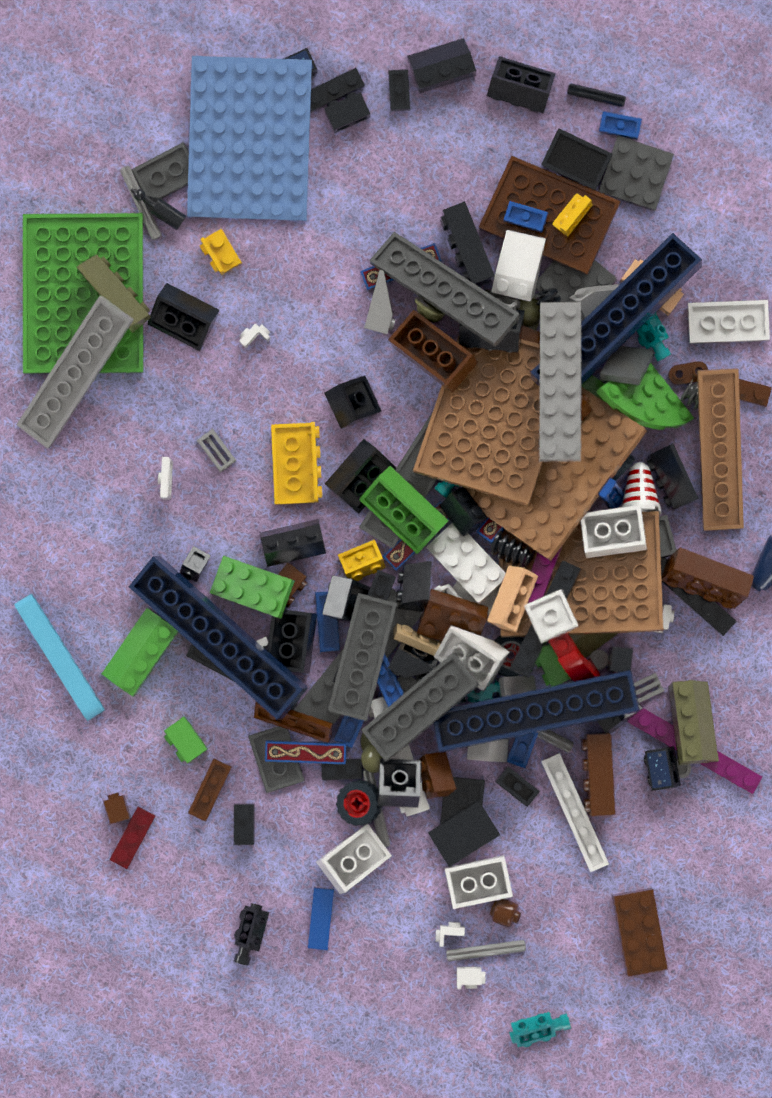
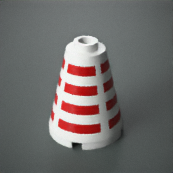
[621,462,661,516]

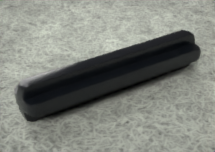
[567,83,626,107]

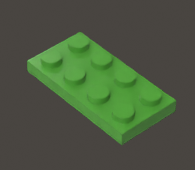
[210,556,295,619]

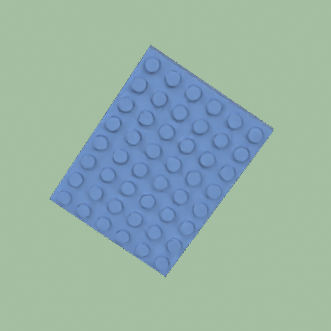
[187,56,312,221]

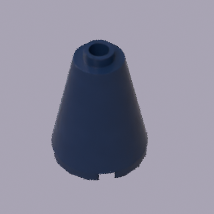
[751,535,772,592]

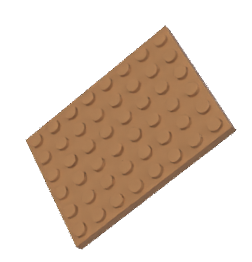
[413,336,543,506]
[465,387,647,561]
[499,511,664,638]

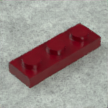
[109,806,156,869]

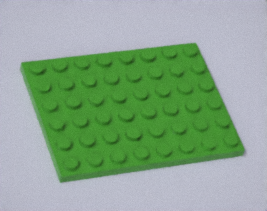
[23,213,144,374]

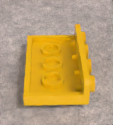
[271,422,322,505]

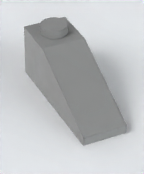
[364,270,395,334]
[569,284,620,320]

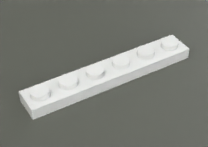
[541,753,609,872]

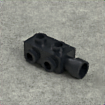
[233,903,270,966]

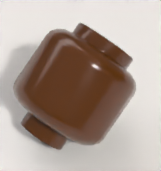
[490,898,521,928]

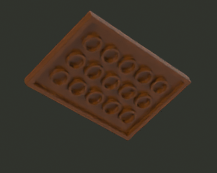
[478,155,621,275]

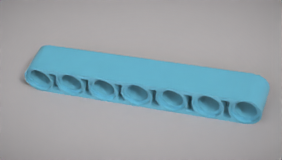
[14,594,105,721]

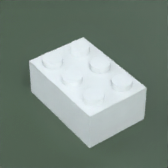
[581,505,647,558]
[445,855,513,909]

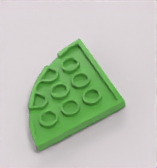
[596,363,694,430]

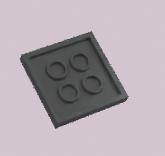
[599,135,674,211]
[536,260,617,321]

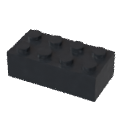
[440,201,495,287]

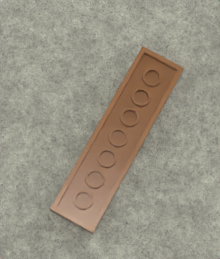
[697,368,744,531]

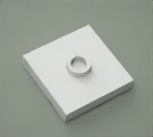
[158,457,173,500]
[524,589,578,643]

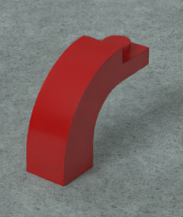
[548,632,601,682]

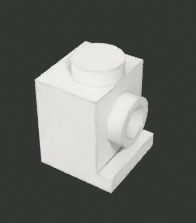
[457,967,485,989]

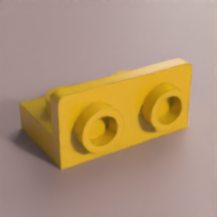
[553,193,593,237]
[199,229,242,275]
[338,539,386,581]

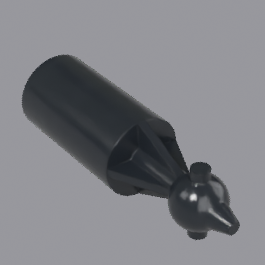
[130,188,186,230]

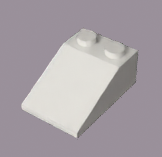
[492,230,546,301]
[434,626,509,691]
[316,824,392,894]

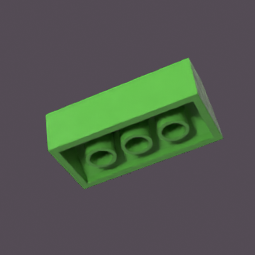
[359,466,448,554]
[101,608,179,697]

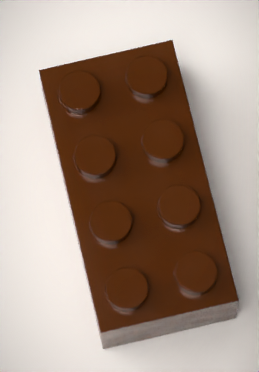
[388,310,478,393]
[662,547,754,609]
[581,733,616,816]
[612,888,668,977]

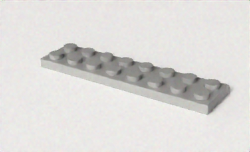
[16,296,134,448]
[540,302,581,462]

